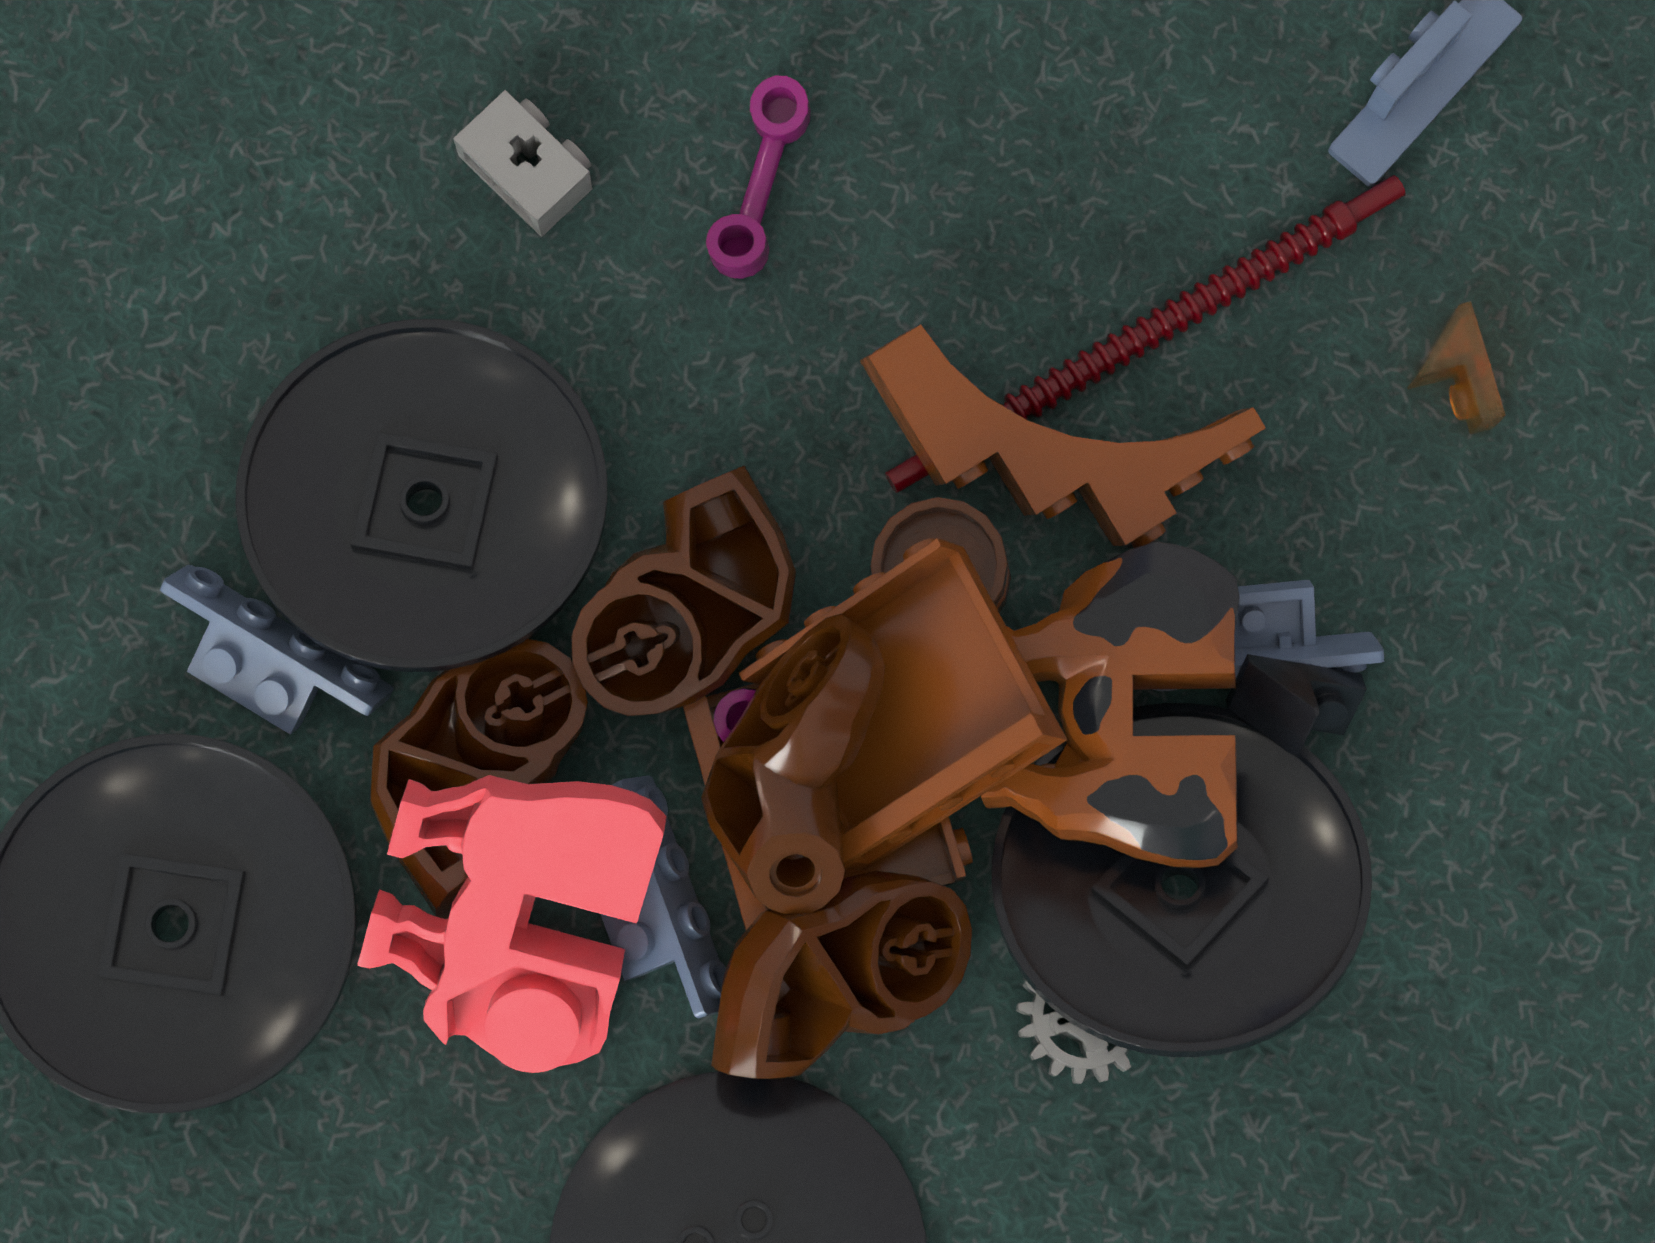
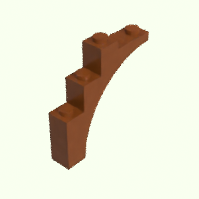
[859,324,1266,548]

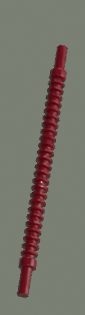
[885,175,1406,493]

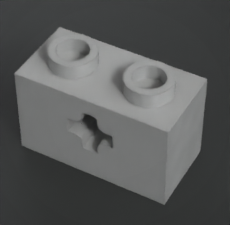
[453,90,593,237]

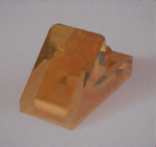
[1407,301,1506,434]

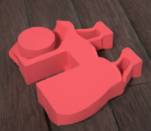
[357,775,667,1073]

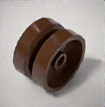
[870,497,1011,613]

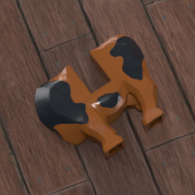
[981,542,1240,868]

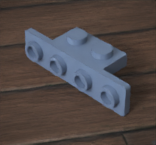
[1328,0,1522,187]
[160,565,394,735]
[1153,580,1384,691]
[601,776,726,1019]

